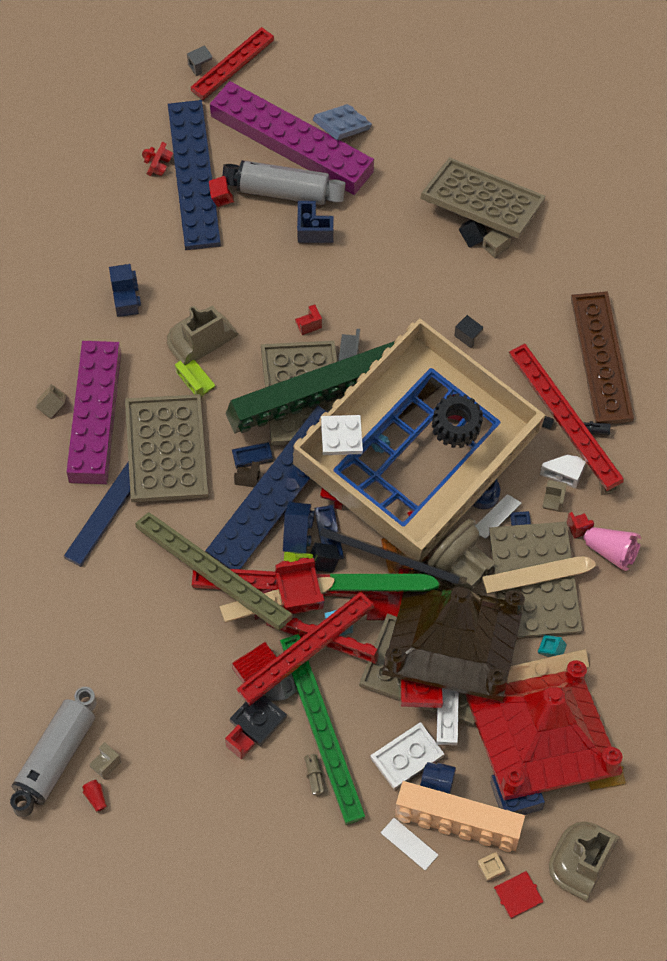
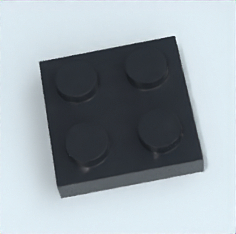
[230,695,287,746]

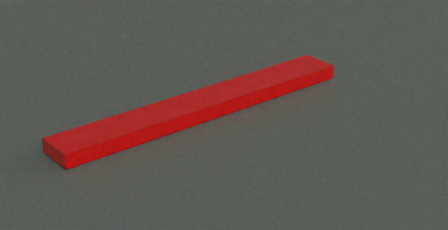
[237,592,374,705]

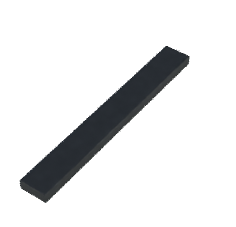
[320,528,467,585]

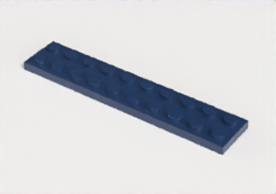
[168,100,221,250]
[205,405,327,569]

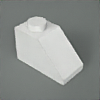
[540,455,586,489]

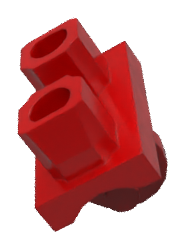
[142,142,173,176]

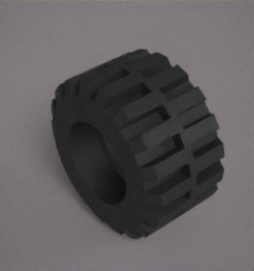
[432,394,483,448]

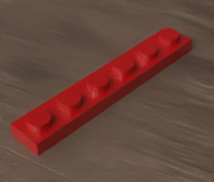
[191,27,274,100]
[266,618,379,664]

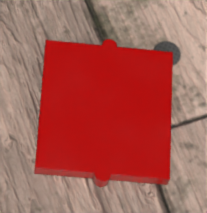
[367,591,399,620]
[494,871,543,919]

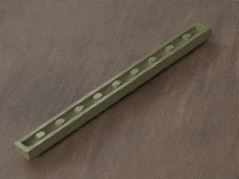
[135,512,292,631]

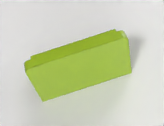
[174,360,215,397]

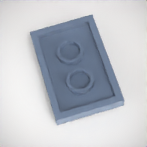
[313,104,372,140]

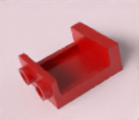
[275,558,324,614]

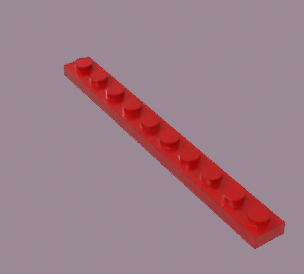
[509,344,624,491]
[191,569,389,599]

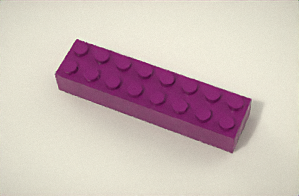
[66,341,121,484]

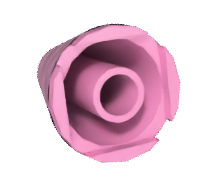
[584,527,641,571]

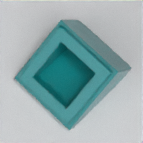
[538,635,567,657]

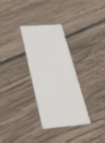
[476,494,521,539]
[381,818,438,870]

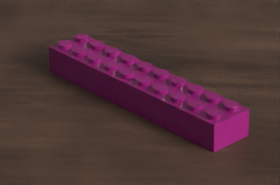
[210,81,374,196]

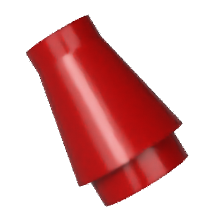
[82,780,107,812]

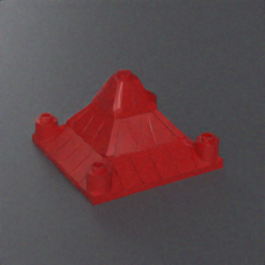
[465,660,623,800]

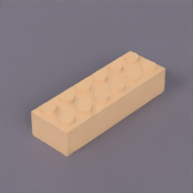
[395,781,525,852]

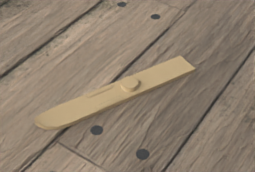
[482,556,596,594]
[219,577,334,623]
[507,649,589,683]

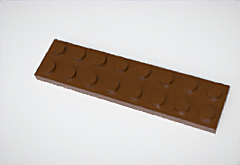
[571,291,634,424]

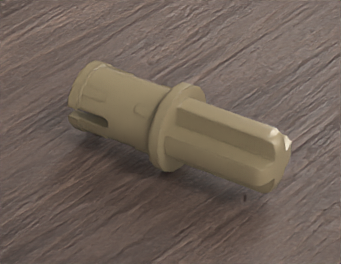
[304,754,324,795]

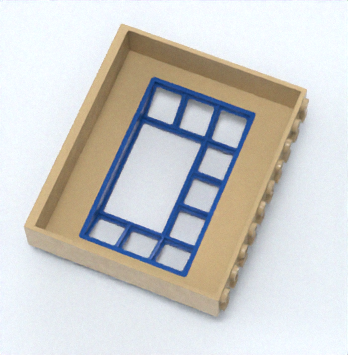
[293,318,545,561]

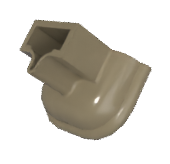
[167,305,238,365]
[425,518,495,591]
[549,822,620,902]

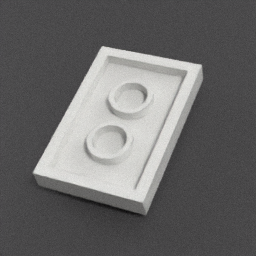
[370,722,445,790]

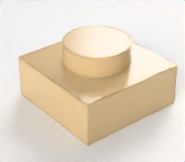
[477,852,506,881]

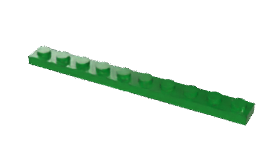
[280,634,365,825]

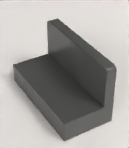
[339,328,360,361]

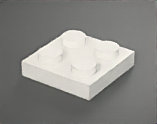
[321,415,363,455]

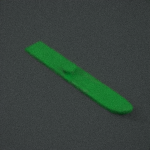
[328,574,440,591]

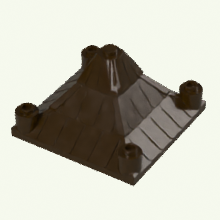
[382,569,525,702]

